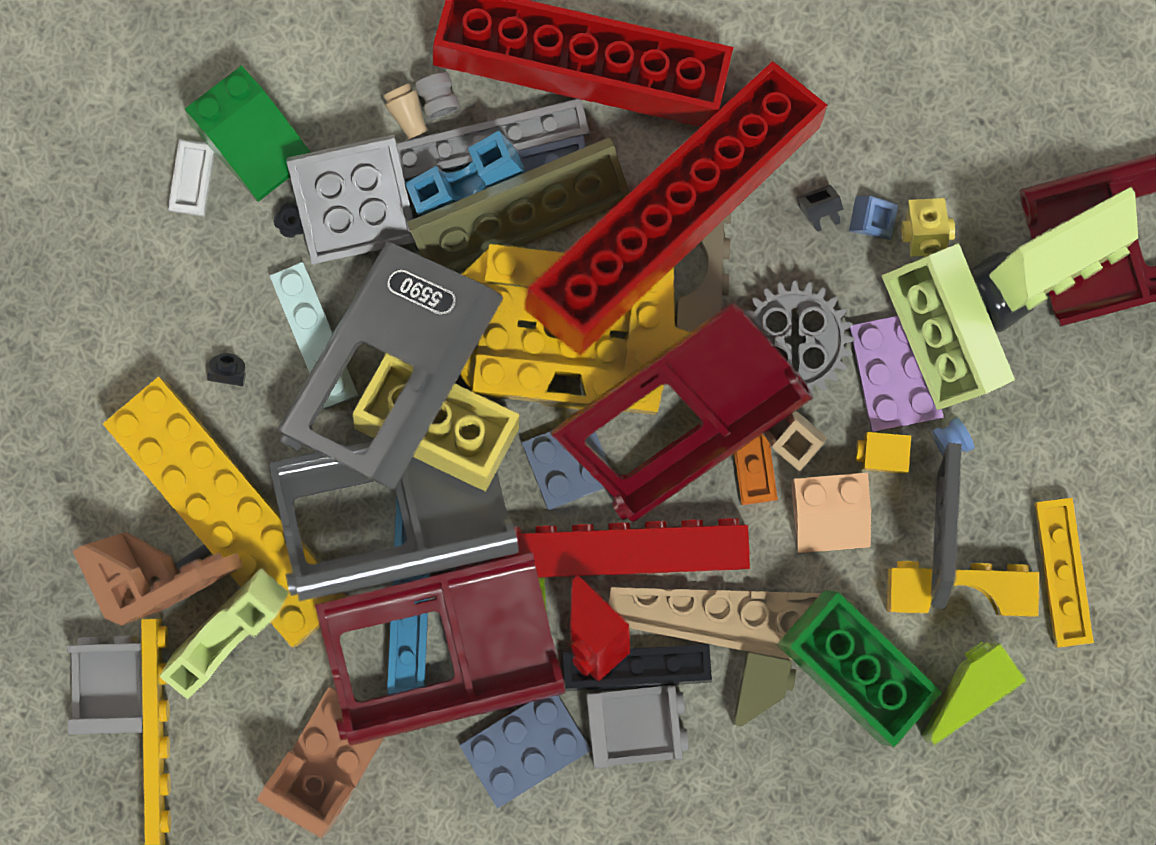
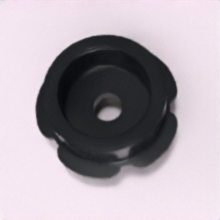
[273,202,304,238]

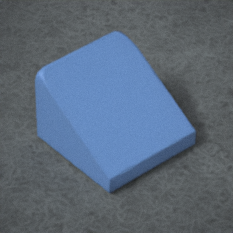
[849,196,898,240]

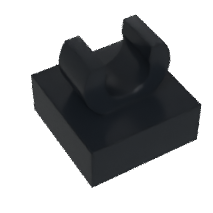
[797,185,844,232]

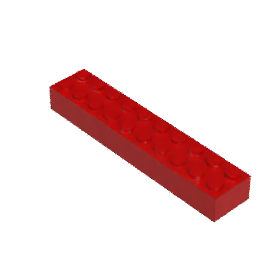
[524,61,828,357]

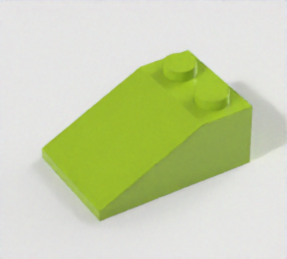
[921,641,1027,745]

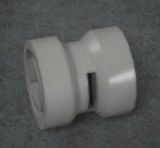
[415,72,461,119]

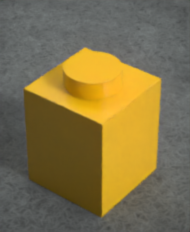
[855,432,911,474]

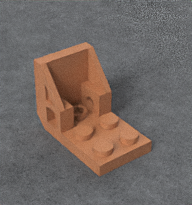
[73,532,244,626]
[257,686,384,838]

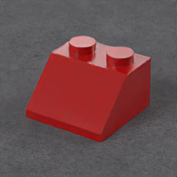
[571,575,630,682]

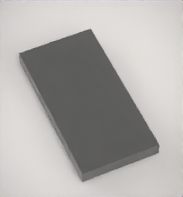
[930,443,962,609]

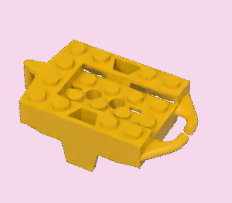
[460,244,690,415]

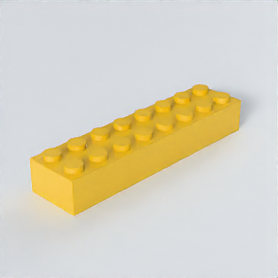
[103,376,349,648]

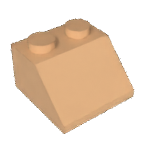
[791,473,871,553]

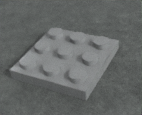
[287,134,415,264]

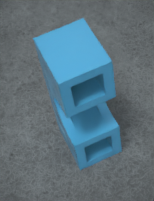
[405,131,526,216]

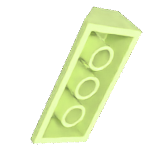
[989,187,1138,312]

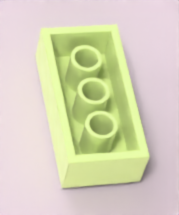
[881,244,1015,410]

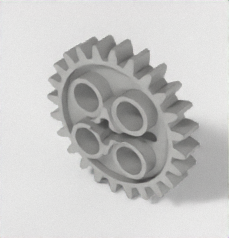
[744,281,855,394]

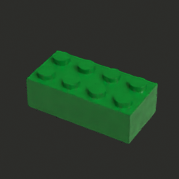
[776,590,942,747]

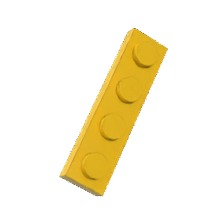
[1034,497,1094,648]

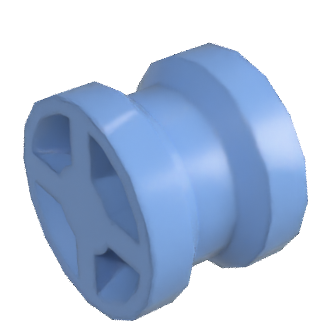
[931,417,975,456]

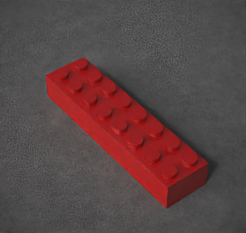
[433,0,734,127]

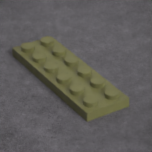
[407,137,630,272]

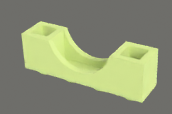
[159,569,289,700]

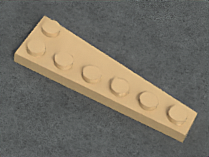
[608,587,821,660]

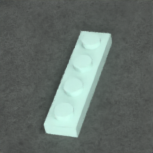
[270,262,359,410]

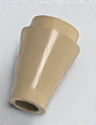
[384,83,428,140]

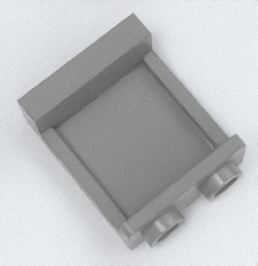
[67,636,143,735]
[587,685,689,769]

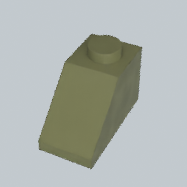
[733,652,797,727]

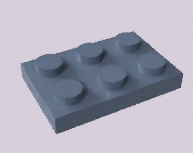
[459,695,591,809]

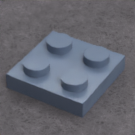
[522,431,609,511]

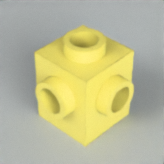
[901,198,955,257]

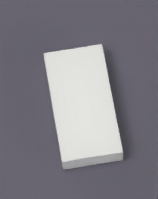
[168,139,215,217]

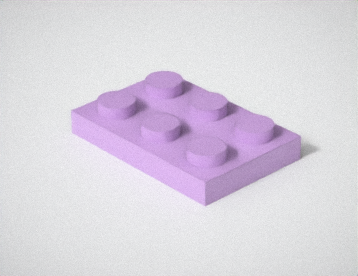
[849,316,944,432]

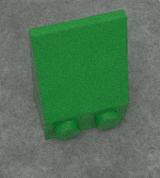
[184,65,311,202]

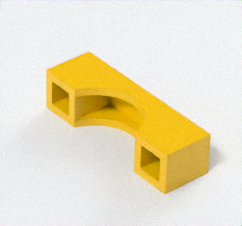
[887,561,1039,617]

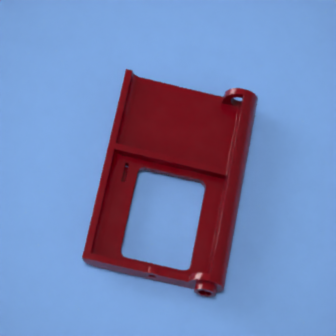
[1019,153,1156,327]
[551,302,814,522]
[315,552,566,746]

